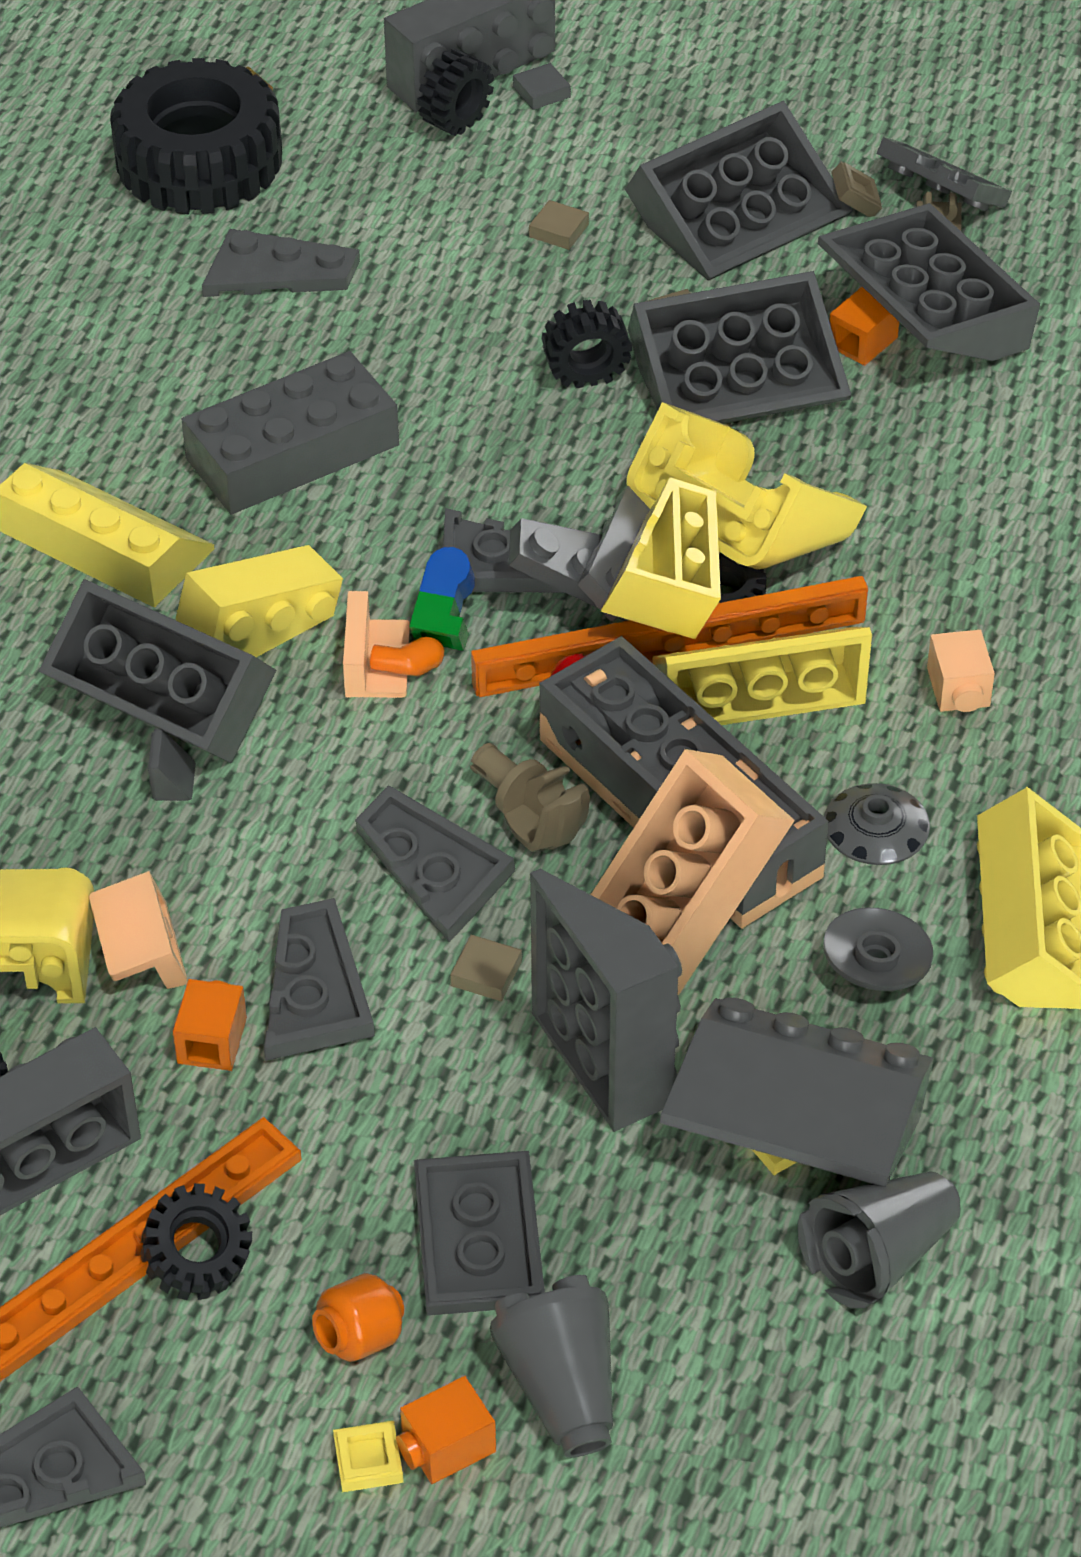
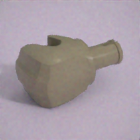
[470,743,590,852]

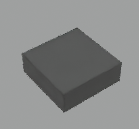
[513,63,571,110]

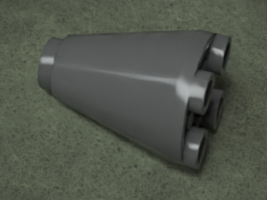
[490,1275,613,1458]

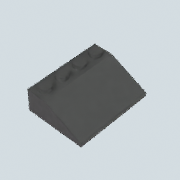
[625,100,853,280]
[817,203,1040,361]
[627,271,852,424]
[530,868,682,1132]
[660,998,934,1187]

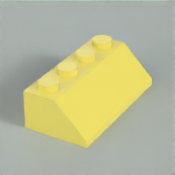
[0,463,215,608]
[653,627,872,725]
[977,787,1081,1009]

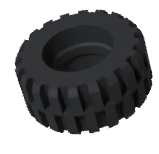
[110,58,282,214]

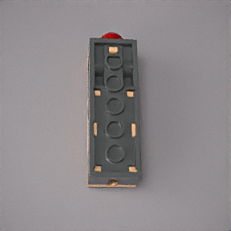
[539,636,829,929]

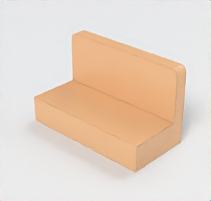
[343,591,410,698]
[89,871,188,989]

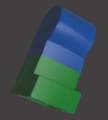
[409,547,475,651]

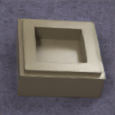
[831,161,882,217]
[529,200,589,250]
[450,935,522,1002]

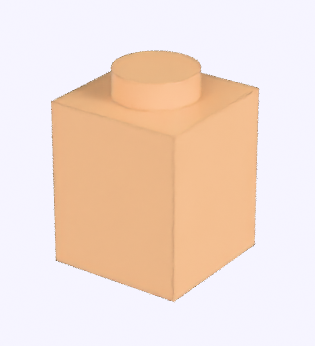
[927,629,995,712]

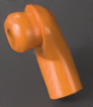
[370,637,444,676]

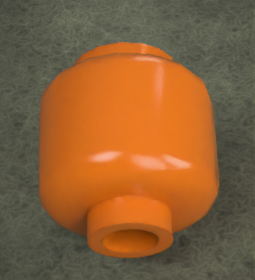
[312,1273,404,1362]

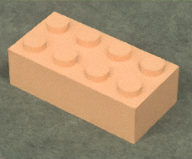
[591,749,795,995]

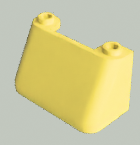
[627,402,867,569]
[0,868,94,1003]

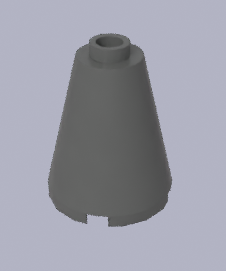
[798,1171,960,1308]

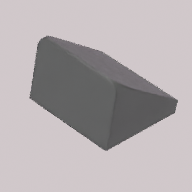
[148,729,196,801]

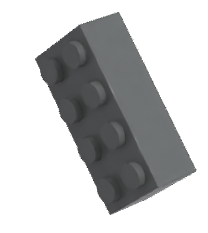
[384,0,555,112]
[181,351,399,515]
[39,579,277,763]
[0,1027,141,1215]

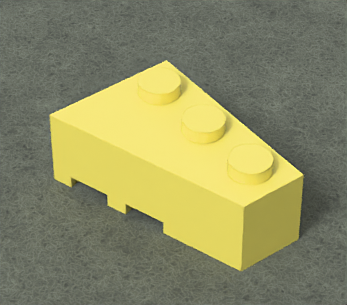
[600,477,721,639]
[175,545,343,657]

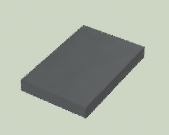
[414,1151,545,1316]

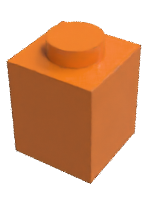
[829,287,899,366]
[173,979,247,1071]
[396,1376,496,1484]

